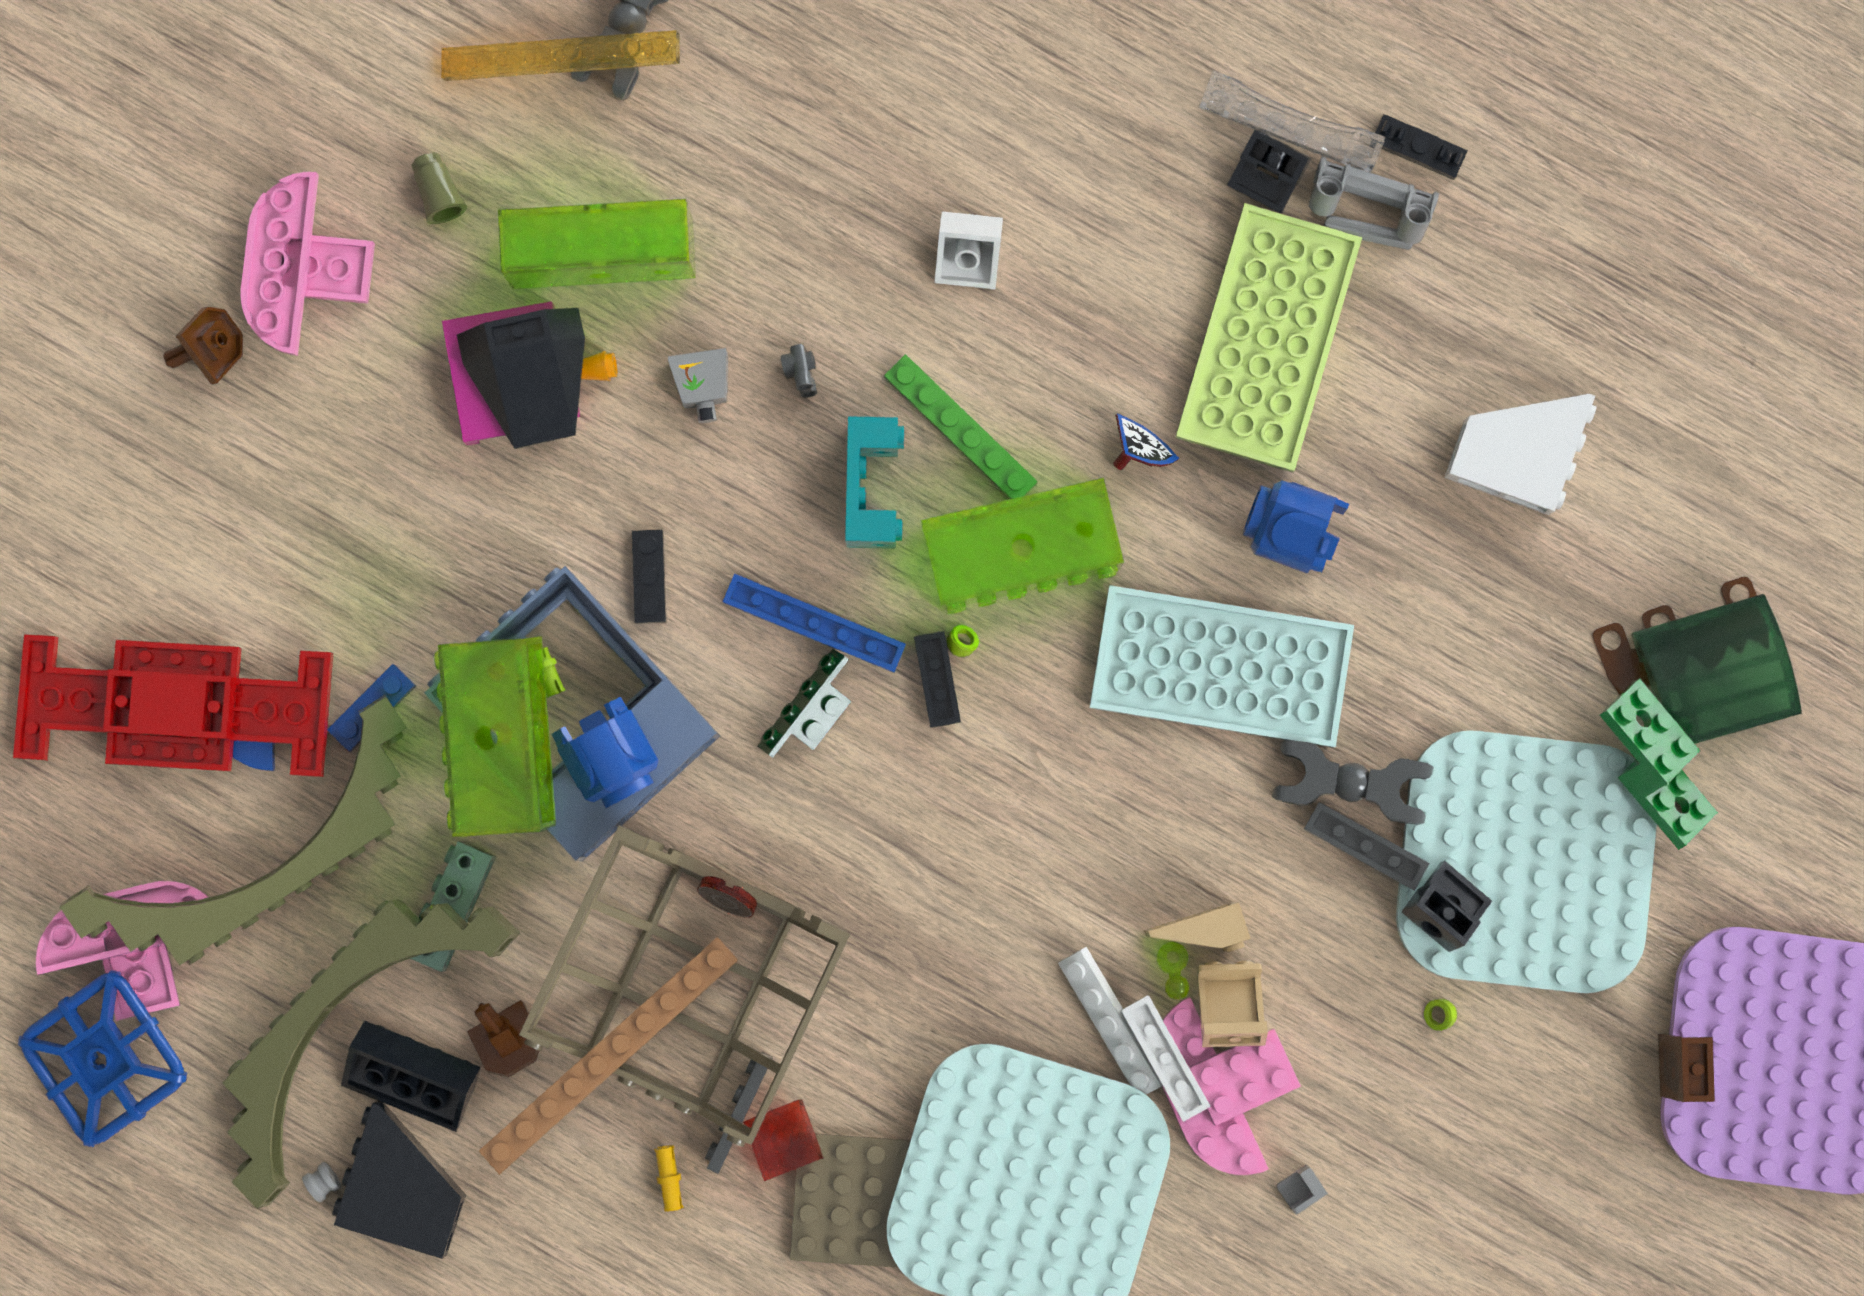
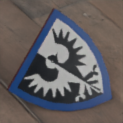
[1113,413,1179,470]

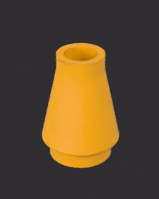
[581,351,618,381]

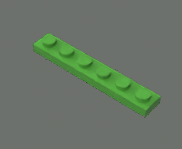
[884,354,1038,505]

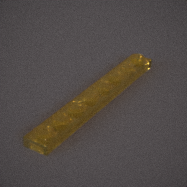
[441,30,680,81]

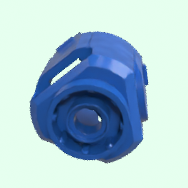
[1243,480,1349,574]
[551,697,659,809]

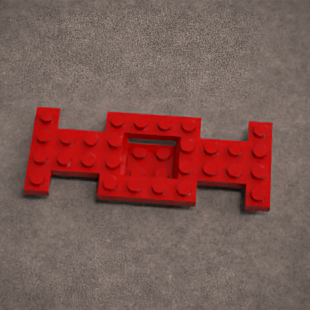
[13,634,334,777]

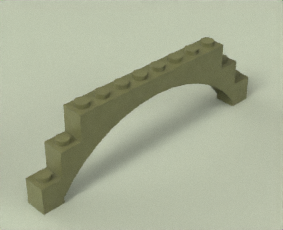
[59,695,406,966]
[223,900,520,1209]

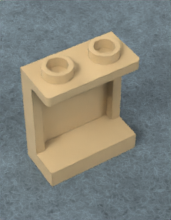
[1197,961,1268,1047]

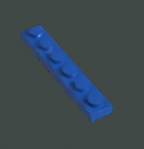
[723,574,906,673]

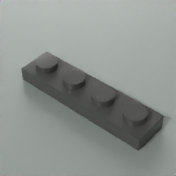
[1304,802,1430,891]
[705,1052,773,1174]

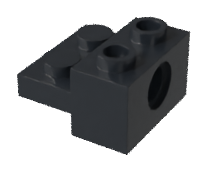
[1227,130,1312,213]
[1402,861,1492,952]

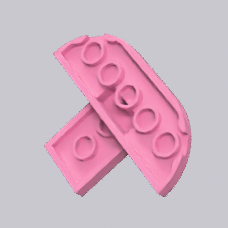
[240,172,375,356]
[36,881,208,1021]
[1162,997,1301,1175]

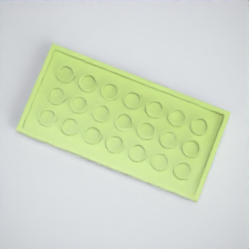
[1175,203,1362,472]

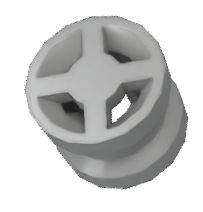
[302,1162,341,1202]

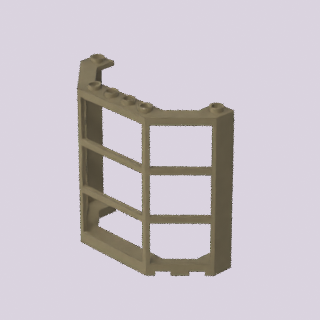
[519,825,851,1147]

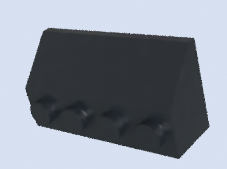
[341,1020,481,1132]

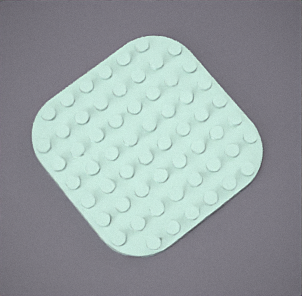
[1396,730,1657,993]
[887,1044,1170,1296]

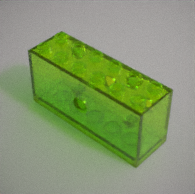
[498,199,696,289]
[921,478,1124,614]
[434,636,556,837]

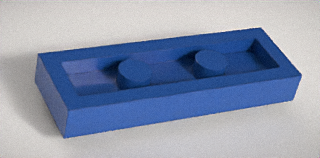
[327,664,416,752]

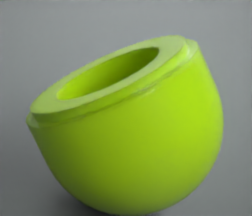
[946,625,979,657]
[1424,999,1457,1031]

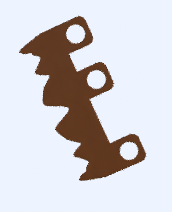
[1593,577,1770,695]

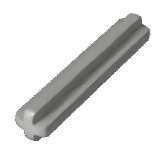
[1324,215,1413,250]

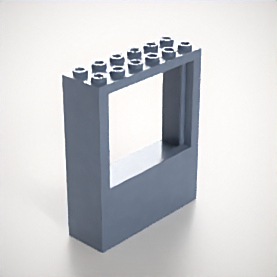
[424,566,720,861]

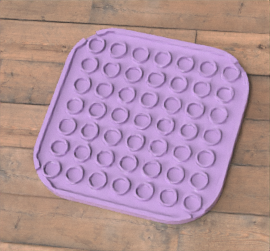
[1660,927,1864,1195]

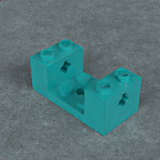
[845,416,904,549]

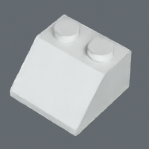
[935,211,1003,289]

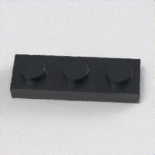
[632,530,667,624]
[914,631,961,728]

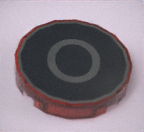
[697,876,757,918]

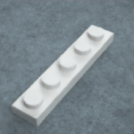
[1058,947,1163,1094]

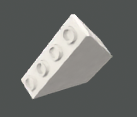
[1444,394,1596,515]

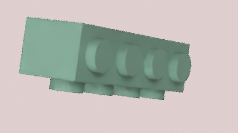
[410,841,496,972]

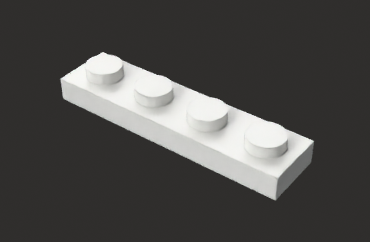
[1121,995,1211,1122]

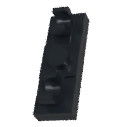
[1370,114,1468,180]

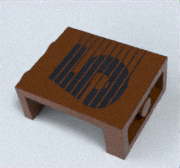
[1658,1033,1715,1102]

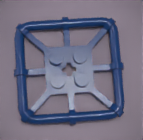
[18,970,187,1147]

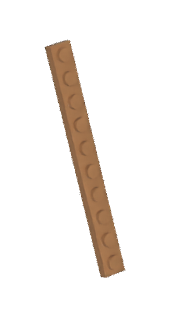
[479,937,738,1175]

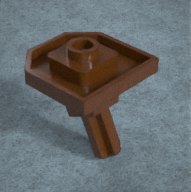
[163,307,243,385]
[467,1000,539,1078]

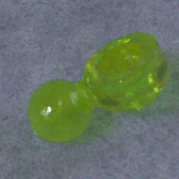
[1156,942,1190,1000]

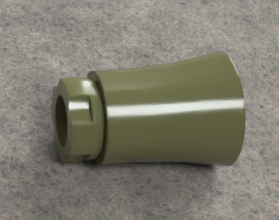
[411,152,467,224]

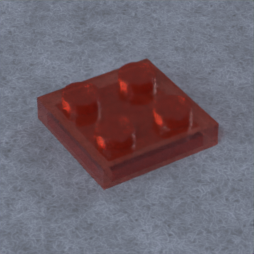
[743,1099,824,1181]

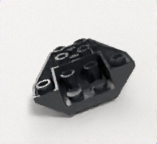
[457,308,585,449]

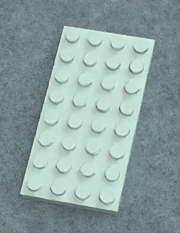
[1089,585,1354,748]

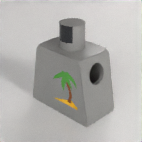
[668,348,728,423]

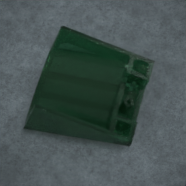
[1631,594,1802,744]

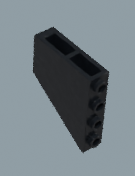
[332,1101,466,1259]

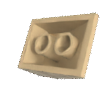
[1144,902,1251,952]

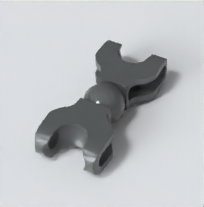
[571,0,669,101]
[1272,740,1434,825]

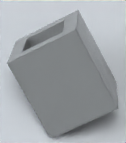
[1276,1165,1328,1215]

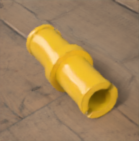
[654,1145,684,1212]

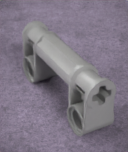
[1309,156,1439,244]

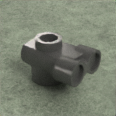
[781,344,817,398]

